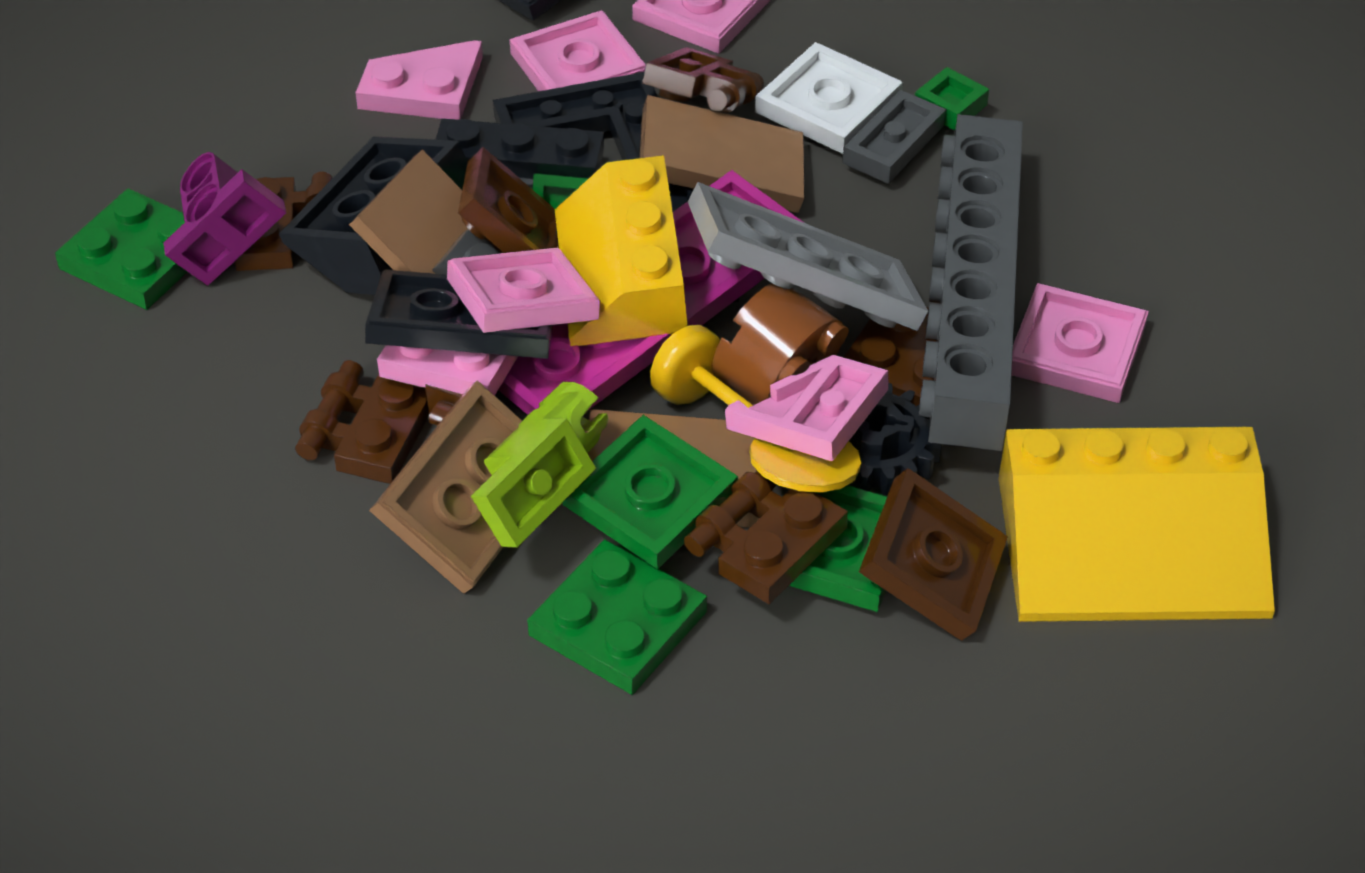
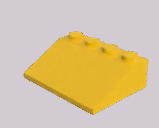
[998,427,1275,622]

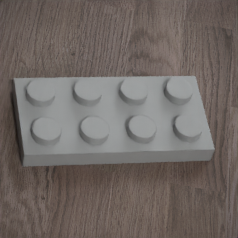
[688,182,928,331]

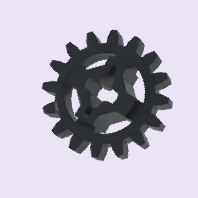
[848,383,942,496]

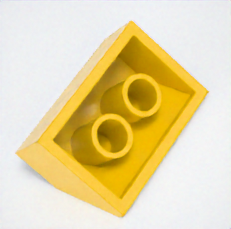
[555,155,688,347]

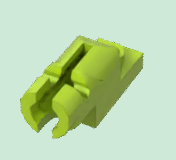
[471,382,608,547]

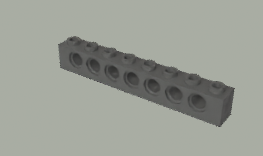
[919,114,1023,451]

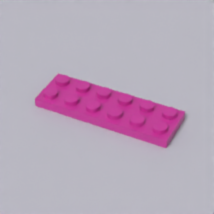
[498,170,804,415]

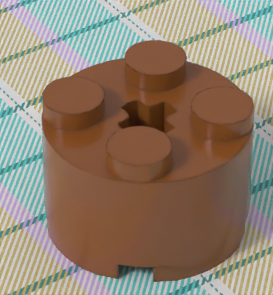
[712,283,849,405]

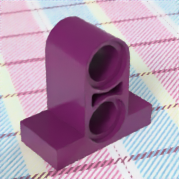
[163,152,286,286]

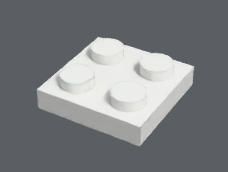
[755,42,903,154]

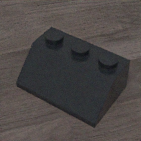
[279,136,468,295]

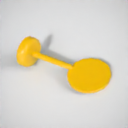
[650,325,861,492]

